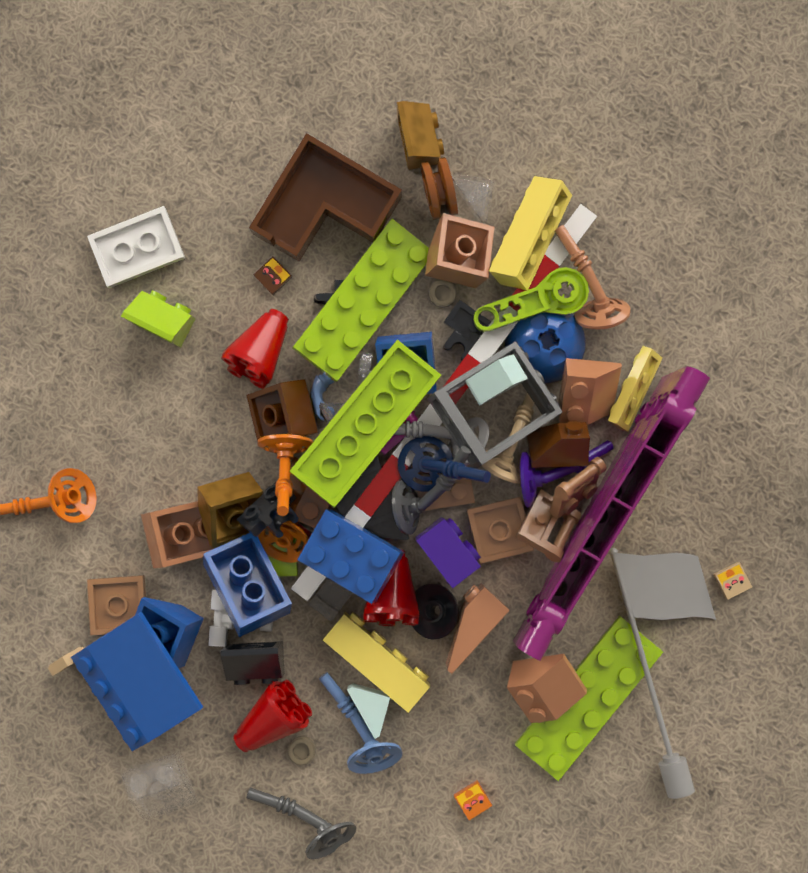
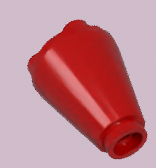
[221,308,289,389]
[363,549,419,627]
[233,680,312,752]

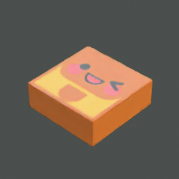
[454,780,492,820]

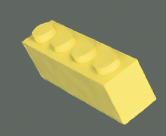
[489,176,572,290]
[323,612,430,713]

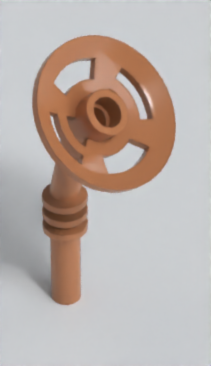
[554,225,631,329]

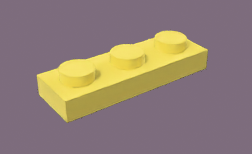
[608,346,662,432]

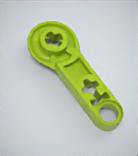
[473,267,589,332]

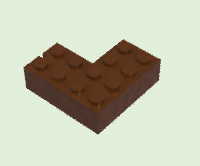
[249,133,402,262]

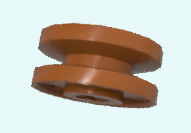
[420,157,458,220]

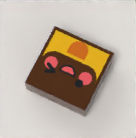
[253,256,292,295]

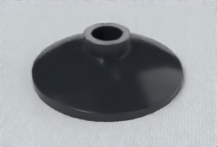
[412,584,459,640]

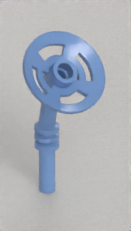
[319,672,402,774]

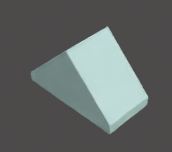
[465,354,528,406]
[347,683,390,739]

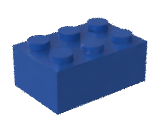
[297,510,405,604]
[203,533,292,637]

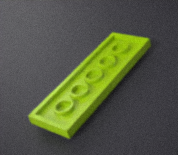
[292,219,429,382]
[289,339,441,508]
[515,616,663,781]

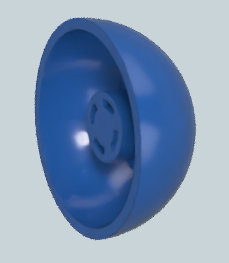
[505,312,586,384]

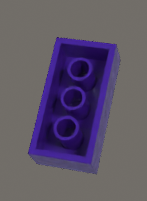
[415,517,481,588]

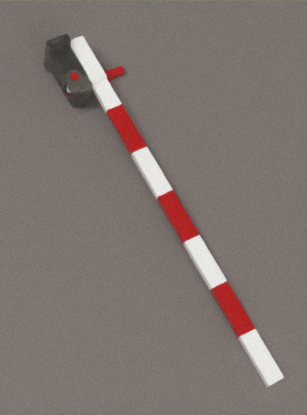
[291,204,597,622]

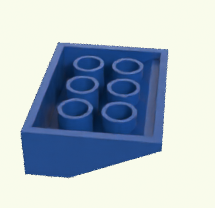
[71,612,203,751]

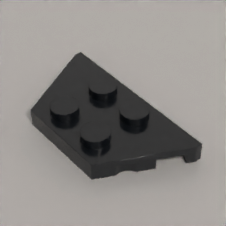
[337,456,410,540]

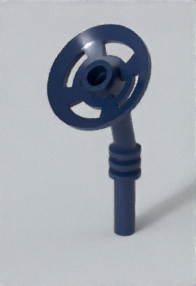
[398,436,491,492]

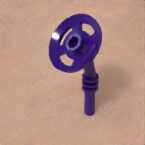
[520,440,613,508]

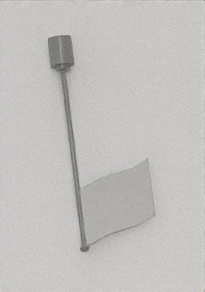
[608,548,716,799]

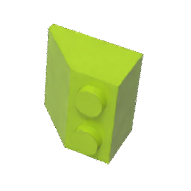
[121,290,195,348]

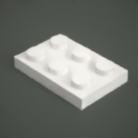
[87,206,185,288]

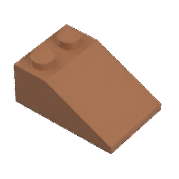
[141,501,215,568]
[446,583,510,674]

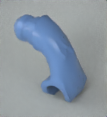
[311,373,335,421]

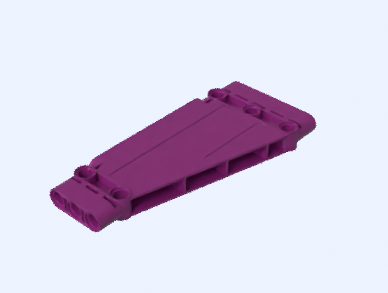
[513,366,710,661]

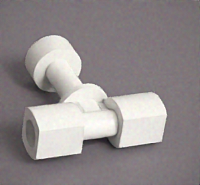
[209,589,273,647]

